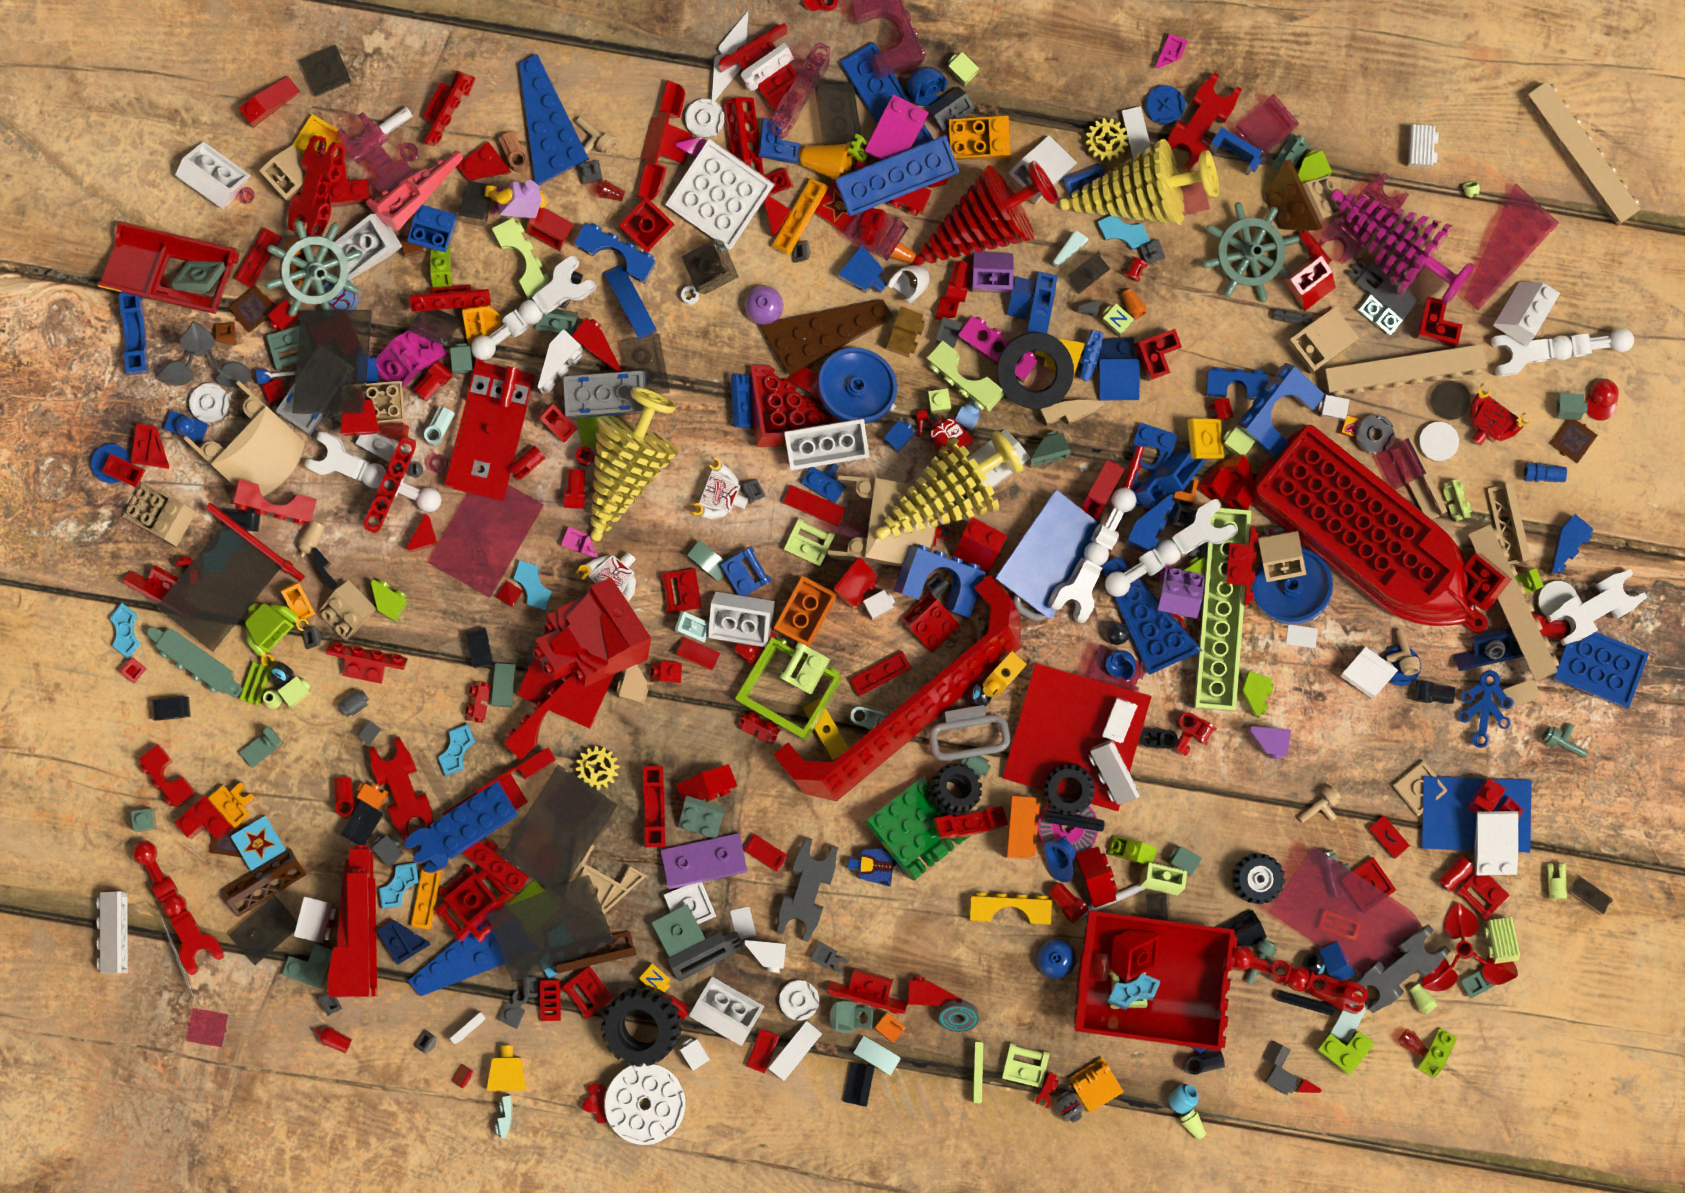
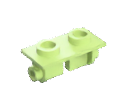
[1442,479,1472,522]

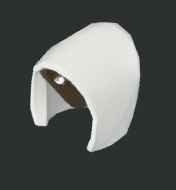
[888,265,929,303]

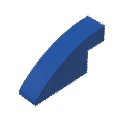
[604,264,657,340]
[1135,444,1207,508]

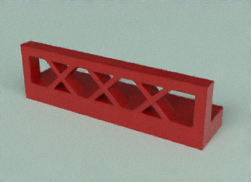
[723,97,764,175]

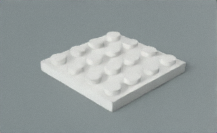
[665,139,775,250]

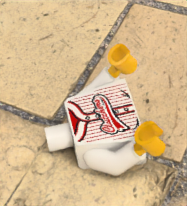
[689,457,749,519]
[576,552,636,602]

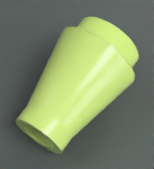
[262,689,282,709]
[1410,984,1438,1015]
[1180,1109,1207,1140]

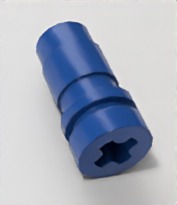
[1524,462,1567,483]

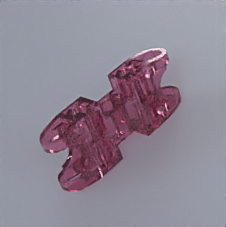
[1319,173,1409,264]

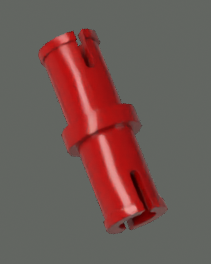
[1299,230,1332,265]
[498,366,519,408]

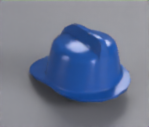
[1043,836,1076,882]

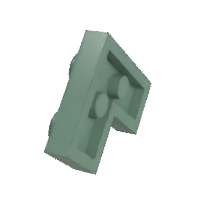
[282,944,333,989]

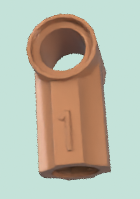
[498,131,528,173]

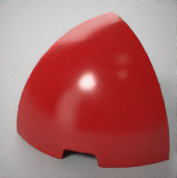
[1197,454,1254,510]

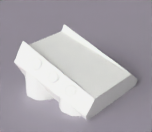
[1340,647,1398,699]

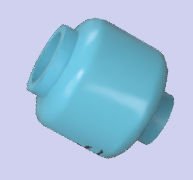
[1168,1084,1199,1114]

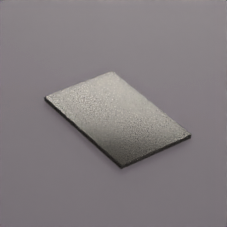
[292,310,372,414]
[156,524,280,652]
[500,765,618,896]
[487,874,614,982]

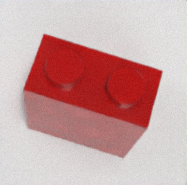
[953,517,1007,576]

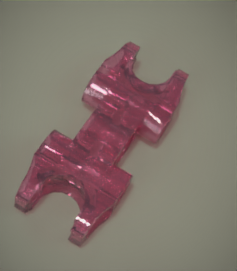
[772,42,830,139]
[337,112,415,196]

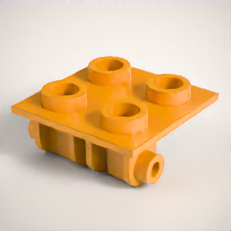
[1068,1057,1124,1113]

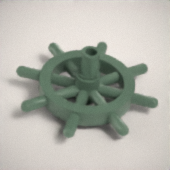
[1202,202,1300,302]
[265,220,362,318]

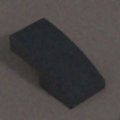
[313,548,338,590]

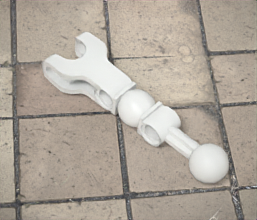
[471,256,597,360]
[1491,328,1634,377]
[304,431,442,513]
[1048,487,1137,623]
[1105,499,1238,597]

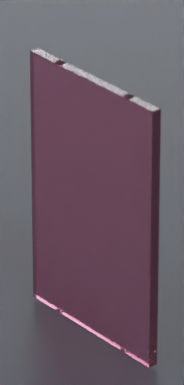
[428,470,544,598]

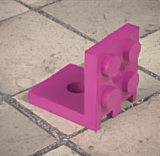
[376,323,448,389]

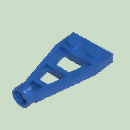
[1131,422,1178,507]

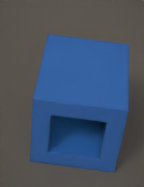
[883,420,914,453]

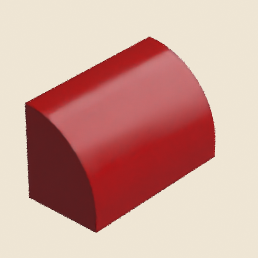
[526,207,574,251]

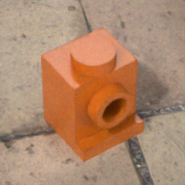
[356,782,390,810]

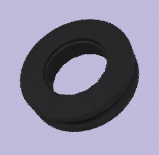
[997,332,1074,409]

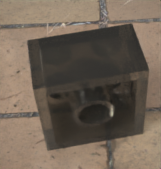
[681,239,739,295]

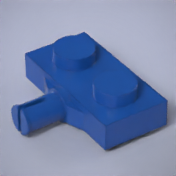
[801,463,846,504]

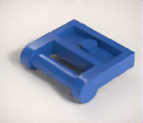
[720,546,772,596]

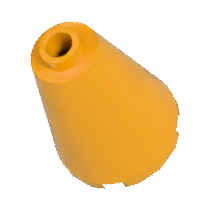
[799,144,855,180]

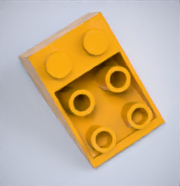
[949,116,1011,161]

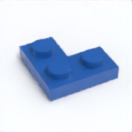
[758,118,800,164]

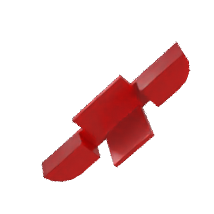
[636,80,693,200]
[442,747,556,816]

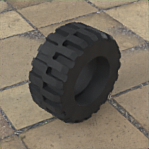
[601,986,682,1067]

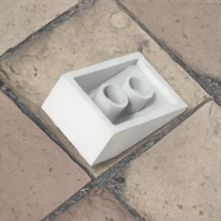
[330,214,402,280]
[1473,811,1518,875]
[294,897,336,943]

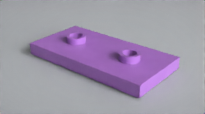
[661,833,748,889]

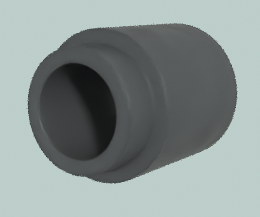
[338,689,369,717]

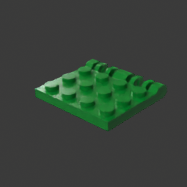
[865,776,970,881]

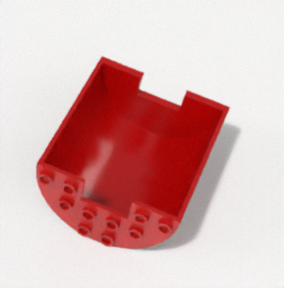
[1074,911,1237,1051]

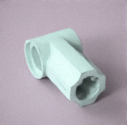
[424,406,455,447]

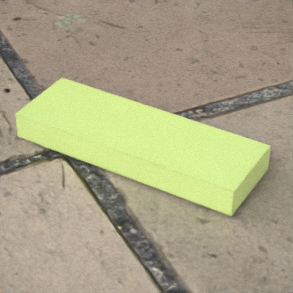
[973,1042,983,1103]

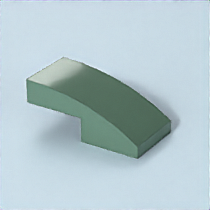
[687,540,725,582]
[492,663,516,708]
[1461,969,1495,999]

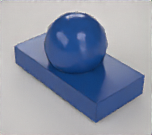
[164,410,209,443]

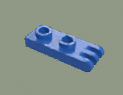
[731,374,753,429]

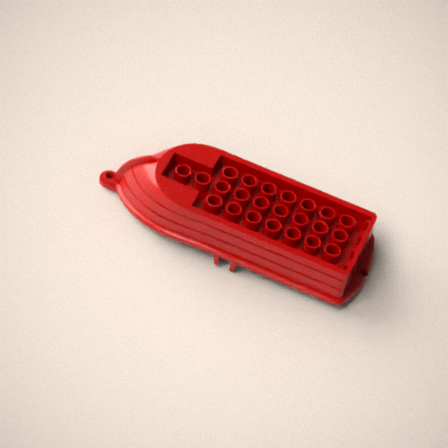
[1252,425,1488,633]

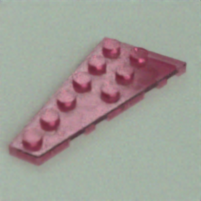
[1464,183,1559,310]

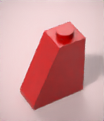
[1081,460,1125,521]

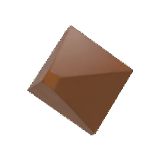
[215,322,237,346]

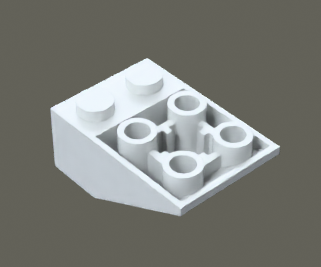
[1007,136,1077,205]
[538,329,583,394]

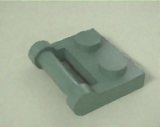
[267,324,314,370]

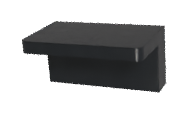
[341,800,383,845]
[1219,910,1267,947]
[843,1062,875,1107]

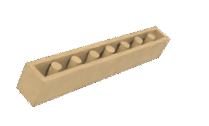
[1525,81,1640,226]
[1323,344,1487,397]
[1468,525,1559,682]

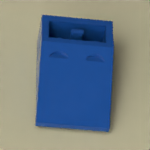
[1125,494,1175,553]

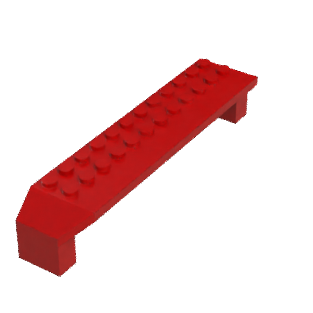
[773,575,1021,802]

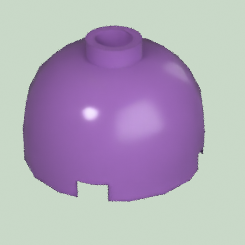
[744,285,784,325]

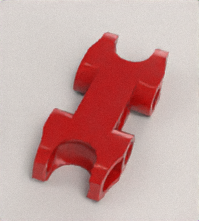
[1167,72,1242,172]
[288,135,345,236]
[364,436,416,533]
[369,737,434,841]

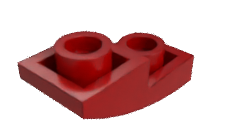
[763,168,793,196]

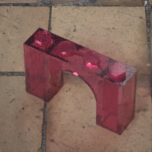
[849,0,926,79]

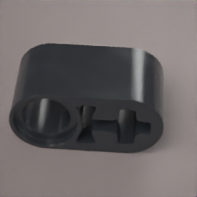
[466,627,494,669]
[151,697,191,721]
[1139,729,1178,750]

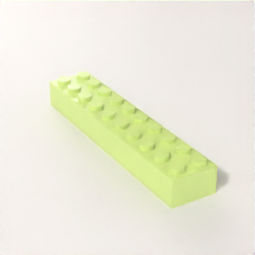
[1194,508,1251,712]

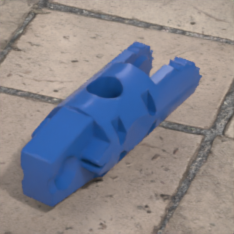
[1077,329,1103,382]

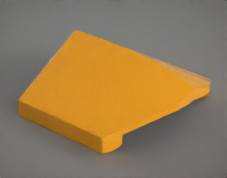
[462,305,502,347]

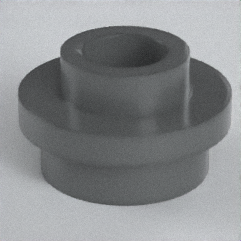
[1485,640,1505,659]

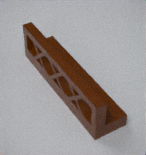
[222,848,307,917]
[551,932,637,973]

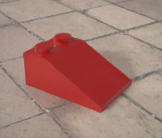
[834,557,878,609]

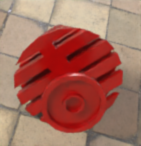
[913,161,1059,266]

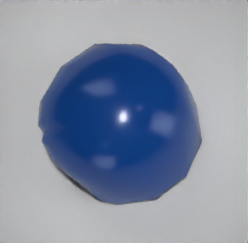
[1105,650,1136,681]

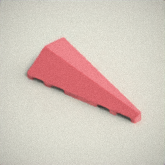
[366,150,463,231]

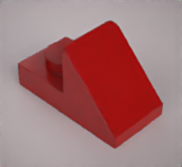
[538,403,578,443]
[102,454,146,488]

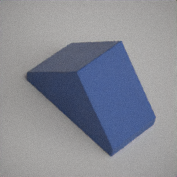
[1007,276,1036,320]
[1319,941,1356,980]

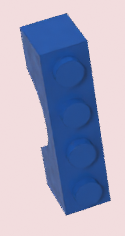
[574,223,656,284]
[119,293,149,376]

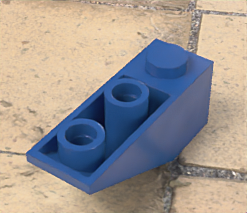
[1550,514,1594,576]

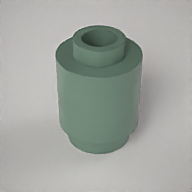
[960,756,991,778]

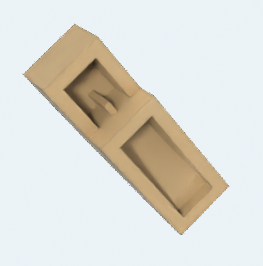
[1040,400,1105,426]
[1474,679,1541,717]

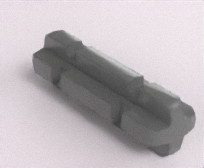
[1273,309,1313,326]

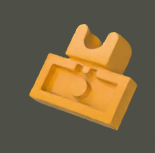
[208,782,255,828]

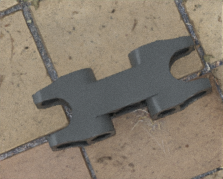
[777,838,838,942]
[1354,924,1450,1013]

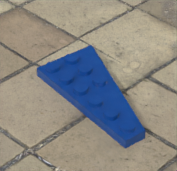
[519,54,589,185]
[1101,557,1203,675]
[408,905,540,996]

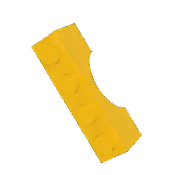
[970,893,1052,925]

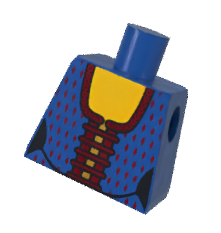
[848,848,894,887]

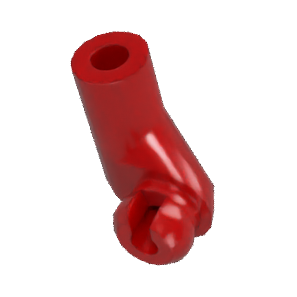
[1176,731,1192,756]

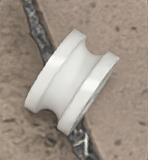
[681,286,699,305]

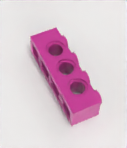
[958,316,1037,383]

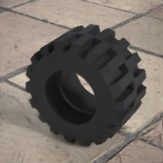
[927,763,982,817]
[1044,763,1095,815]

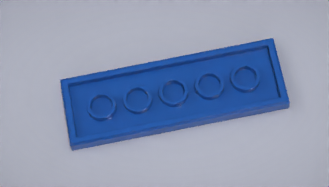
[840,42,934,148]
[835,135,960,216]

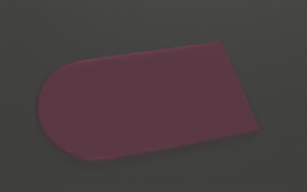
[1269,846,1422,973]

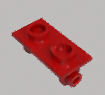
[465,681,491,723]
[738,711,781,744]

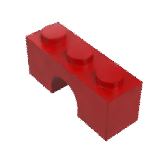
[139,744,197,808]

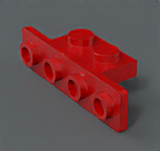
[718,23,787,73]
[422,74,472,146]
[409,284,491,312]
[1226,525,1258,607]
[123,565,200,621]
[326,642,408,684]
[462,838,529,893]
[827,969,907,1014]

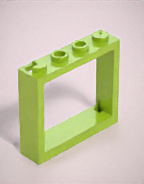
[735,637,843,741]

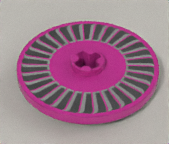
[1038,797,1098,857]

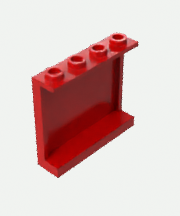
[517,631,615,729]

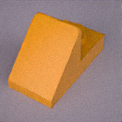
[281,581,315,619]

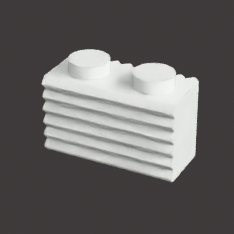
[1407,124,1439,168]

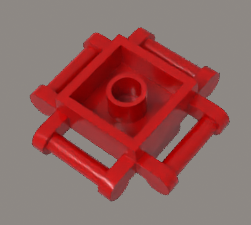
[435,865,515,943]

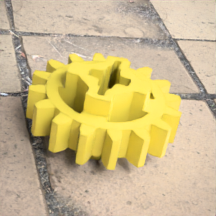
[1085,118,1129,162]
[576,746,620,790]

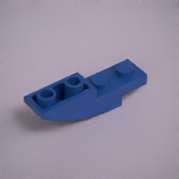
[1026,271,1058,334]

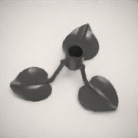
[159,321,253,387]

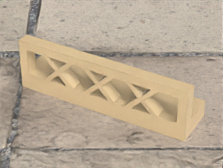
[1391,440,1448,520]
[1487,482,1531,565]

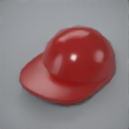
[1586,379,1619,421]

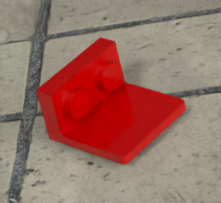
[900,592,960,652]

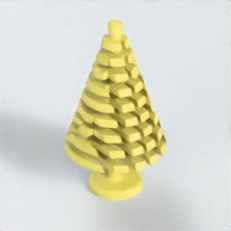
[1060,139,1219,225]
[590,387,679,541]
[875,431,1023,541]

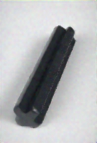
[1045,811,1105,832]
[1276,990,1335,1016]

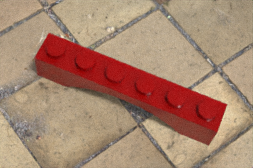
[504,673,600,760]

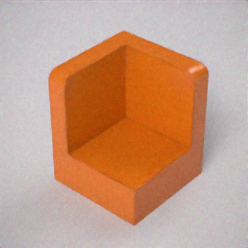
[1172,479,1199,505]
[875,1012,906,1042]

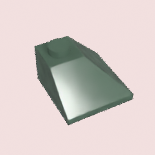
[1029,431,1071,468]

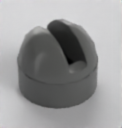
[407,461,423,478]

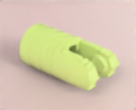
[1547,862,1567,900]

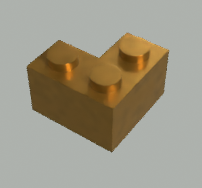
[886,307,925,358]

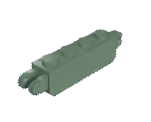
[147,627,243,699]

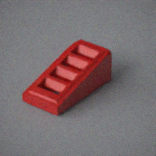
[540,980,561,1021]

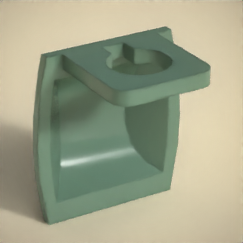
[830,1001,873,1033]

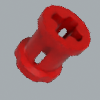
[1123,256,1148,282]
[575,446,594,466]

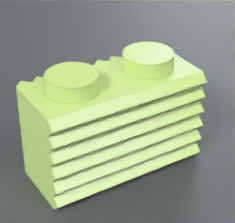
[1140,863,1187,896]
[1484,917,1520,964]

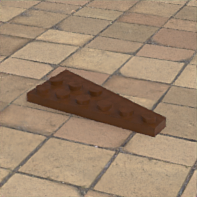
[760,300,893,376]

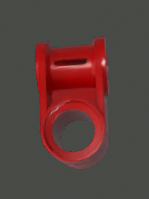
[1177,712,1217,746]

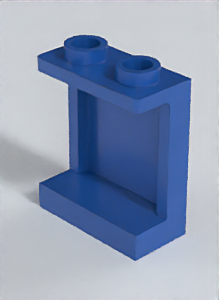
[1208,127,1262,175]

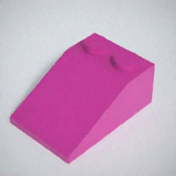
[864,95,929,160]

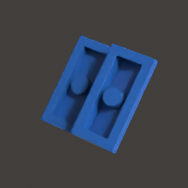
[1099,359,1140,401]

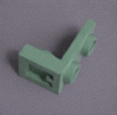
[240,726,284,768]

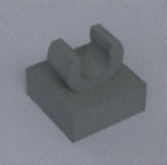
[579,160,603,185]
[1140,239,1165,265]

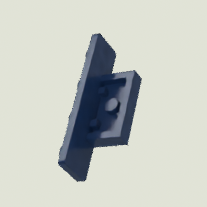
[1454,628,1524,671]

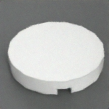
[685,99,724,138]
[189,383,230,423]
[1419,422,1459,462]
[1538,581,1577,621]
[779,980,819,1020]

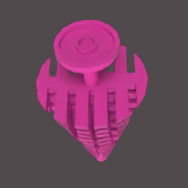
[1330,189,1475,305]

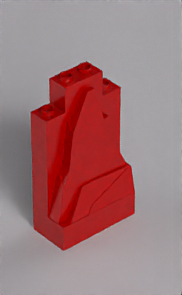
[328,845,378,998]

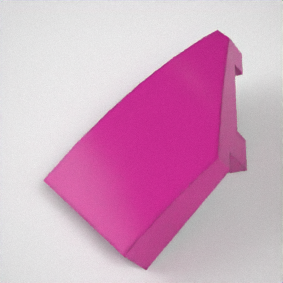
[1155,33,1188,68]
[673,137,707,158]
[560,527,598,558]

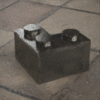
[457,181,492,227]

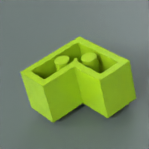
[1316,1030,1375,1075]

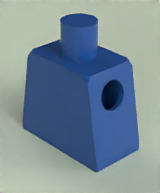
[838,246,888,293]

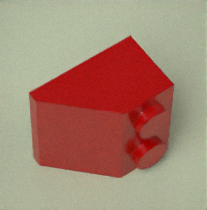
[619,197,675,253]
[1110,930,1160,982]

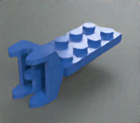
[405,781,519,873]

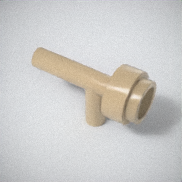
[576,117,617,154]
[1386,629,1421,675]
[1299,785,1342,823]

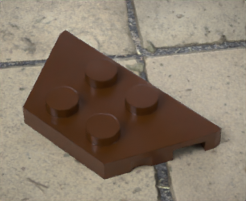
[1265,159,1323,231]

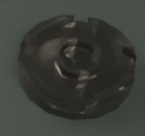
[1430,380,1471,421]

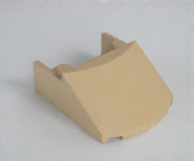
[183,380,306,497]
[827,475,936,566]

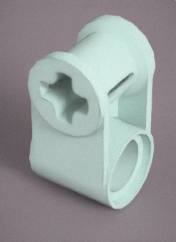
[850,707,890,730]

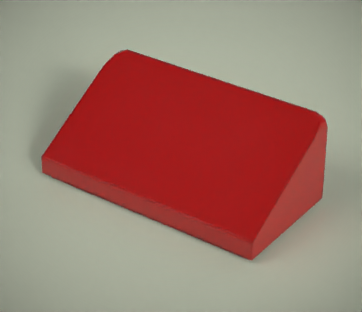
[676,637,721,671]

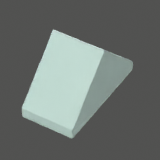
[675,611,709,643]

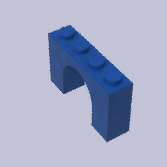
[1237,363,1325,457]
[893,544,986,618]

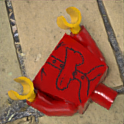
[1470,383,1532,446]

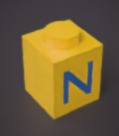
[639,963,671,993]

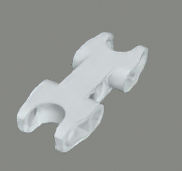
[1546,569,1647,646]

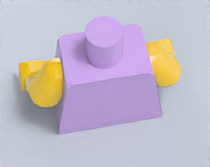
[484,180,547,218]

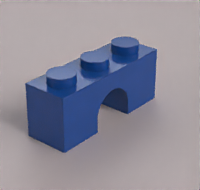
[1205,367,1268,400]

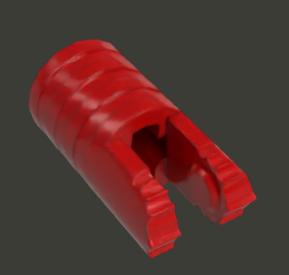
[509,445,546,480]

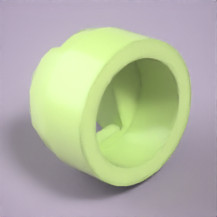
[1463,181,1480,198]

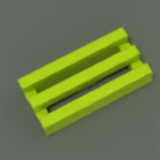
[848,134,869,163]
[240,662,270,706]

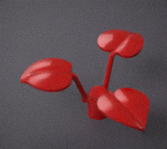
[1422,902,1518,992]

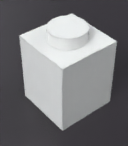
[1318,395,1350,422]
[863,590,895,620]
[680,1038,710,1070]

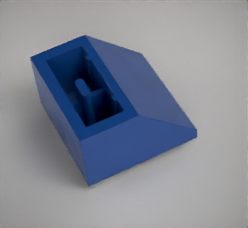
[407,205,458,253]

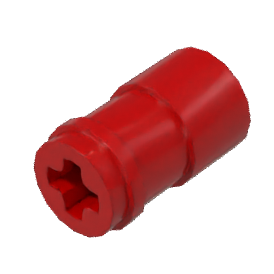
[1437,855,1475,892]

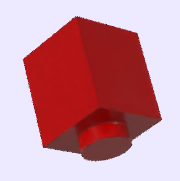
[268,299,301,331]

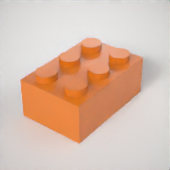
[774,576,838,648]
[1006,796,1040,860]

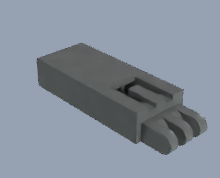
[1346,258,1419,320]
[667,931,744,982]

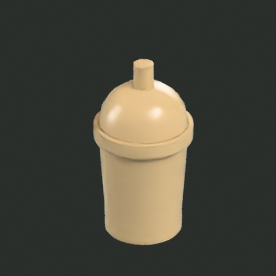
[299,521,325,558]

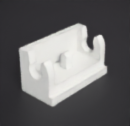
[1102,697,1137,743]

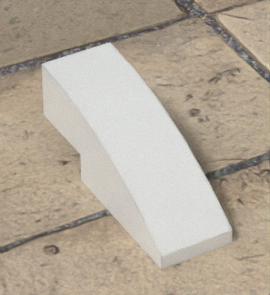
[768,1021,822,1081]

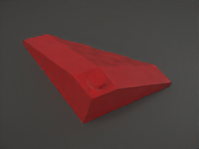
[749,365,834,447]

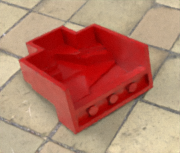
[533,577,651,687]

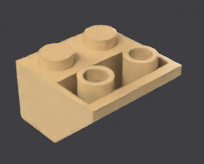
[259,145,306,202]
[1302,176,1346,223]
[1258,530,1306,582]
[318,580,377,641]
[617,665,649,705]

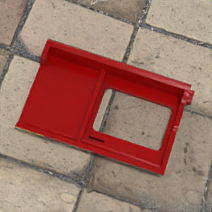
[98,221,240,314]

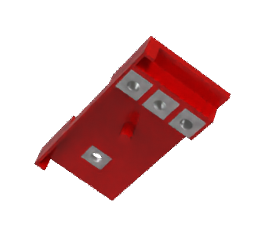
[445,359,536,501]

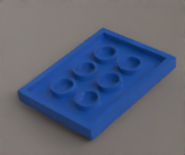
[1553,632,1649,709]

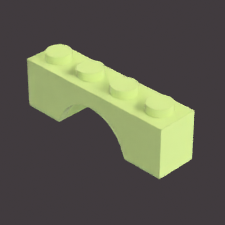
[492,218,551,300]
[927,341,1005,412]

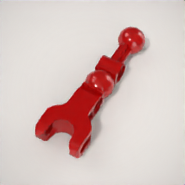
[132,840,225,976]
[1232,945,1368,1014]

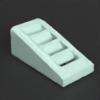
[1052,230,1089,268]

